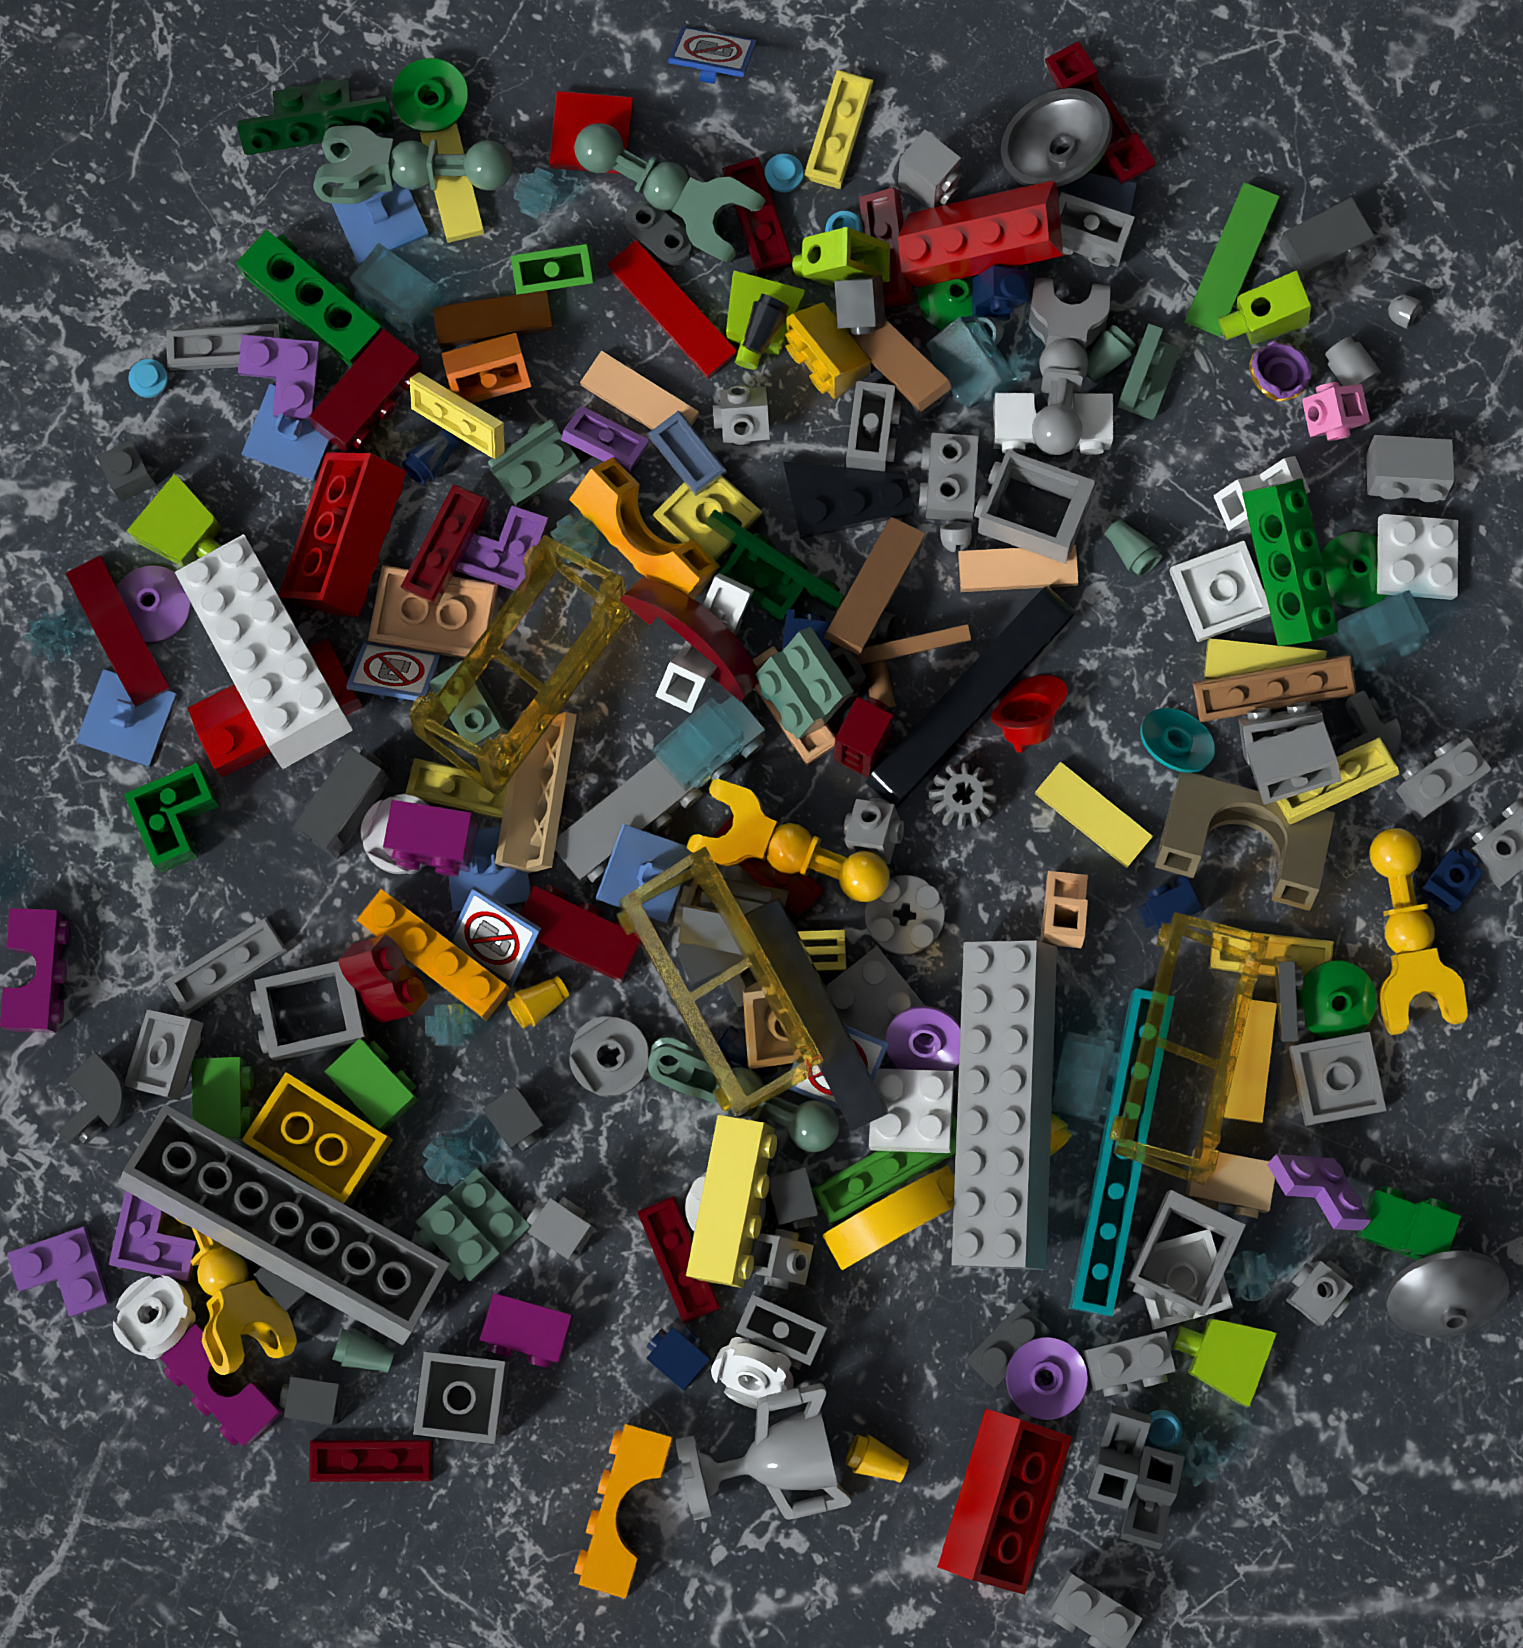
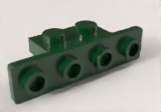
[237,79,395,155]
[706,509,845,621]

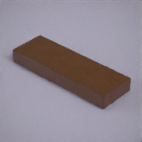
[433,290,553,348]

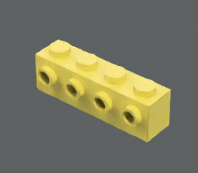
[686,1115,777,1288]

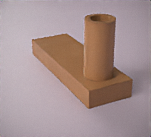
[852,624,971,708]

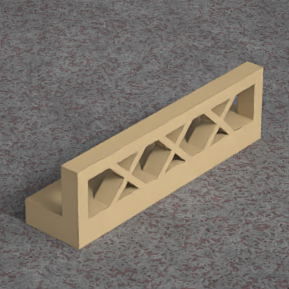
[495,709,577,873]

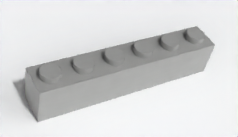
[555,695,766,885]

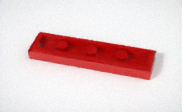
[607,240,737,379]

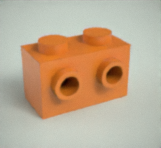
[441,333,531,403]

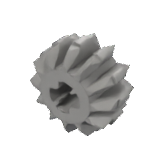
[929,762,997,831]

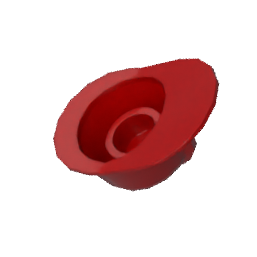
[991,675,1068,753]

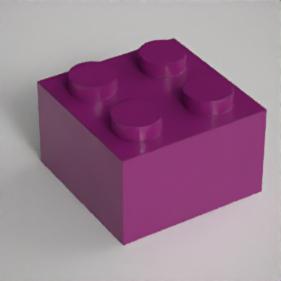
[383,800,478,877]

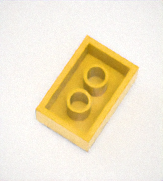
[241,1072,393,1208]

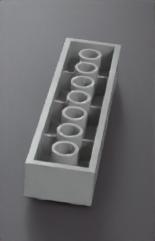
[951,940,1057,1270]
[118,1104,449,1345]

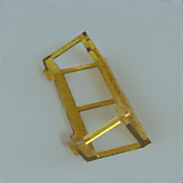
[409,535,630,796]
[616,846,824,1118]
[1109,912,1270,1185]

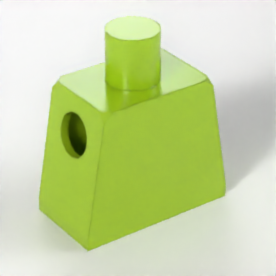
[792,227,890,287]
[726,270,805,370]
[1218,271,1311,345]
[126,474,222,567]
[1172,1319,1277,1407]

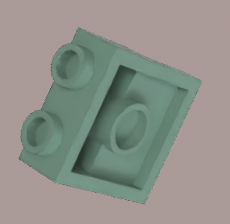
[755,626,854,740]
[416,1167,531,1282]

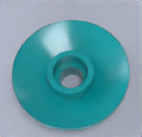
[1140,708,1215,773]

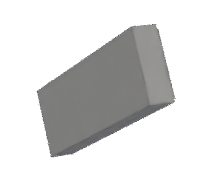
[166,323,284,371]
[165,917,288,1016]

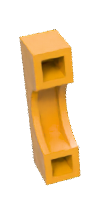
[569,457,721,599]
[357,889,511,1022]
[574,1423,673,1599]

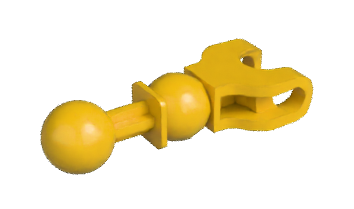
[686,779,890,902]
[1369,828,1468,1035]
[175,1218,297,1375]

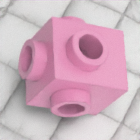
[1302,382,1370,441]

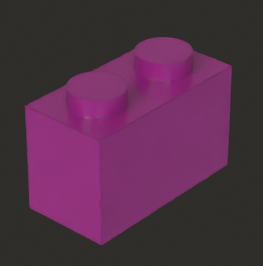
[480,1293,574,1368]

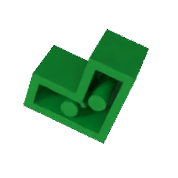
[124,763,220,873]
[1355,1186,1461,1260]

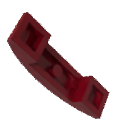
[1045,41,1156,184]
[65,555,171,707]
[620,578,759,702]

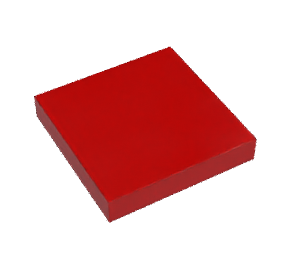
[549,91,633,174]

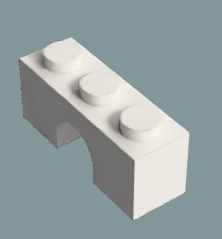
[993,393,1113,455]

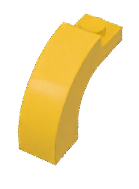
[822,1165,955,1270]

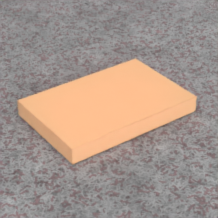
[368,565,498,662]

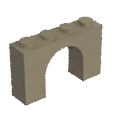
[1155,772,1335,911]

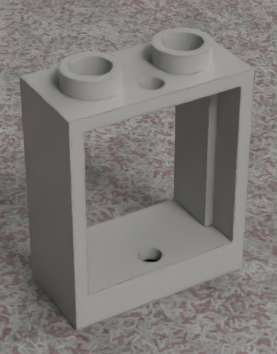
[974,450,1096,564]
[250,961,369,1062]
[1127,1190,1246,1319]

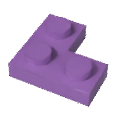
[238,335,320,421]
[455,505,549,593]
[1267,1154,1371,1231]
[109,1191,198,1281]
[7,1227,110,1317]

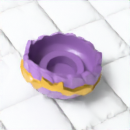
[1249,340,1311,401]

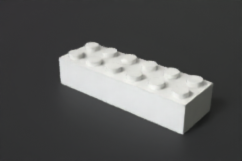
[175,534,353,769]

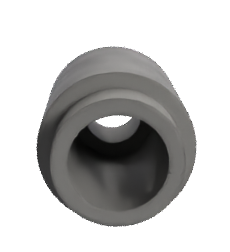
[1325,336,1381,394]

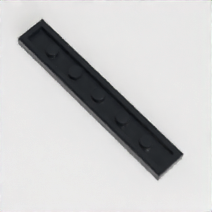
[742,897,888,1131]

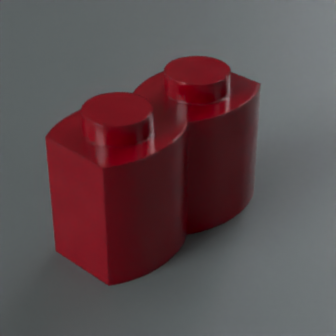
[338,934,428,1023]

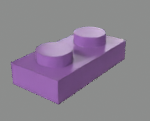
[561,406,649,474]

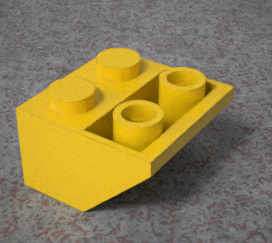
[785,302,872,400]

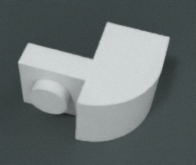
[1213,456,1310,531]

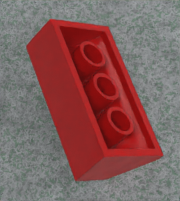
[898,180,1064,288]
[279,452,407,617]
[188,638,363,778]
[937,1408,1072,1595]

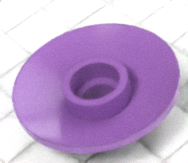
[117,566,191,642]
[885,1006,961,1071]
[1006,1337,1088,1420]

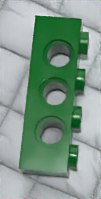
[236,229,383,368]
[1242,478,1338,646]

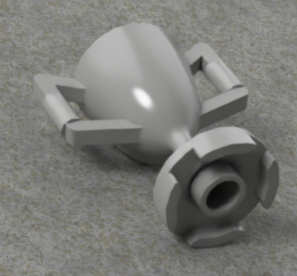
[676,1383,851,1521]

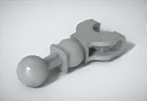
[1029,277,1110,455]

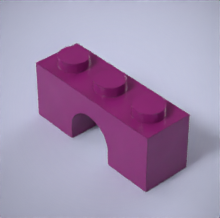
[0,908,70,1033]
[160,1324,285,1447]

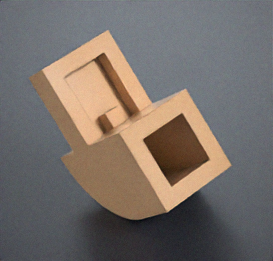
[1041,871,1088,949]

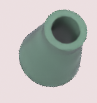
[1086,325,1136,383]
[1105,519,1162,577]
[332,1328,395,1373]

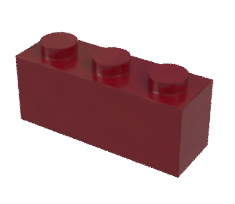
[309,329,422,453]
[834,697,893,778]
[520,884,644,984]

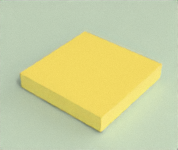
[652,476,763,562]

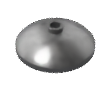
[1001,88,1112,187]
[1385,1251,1509,1338]

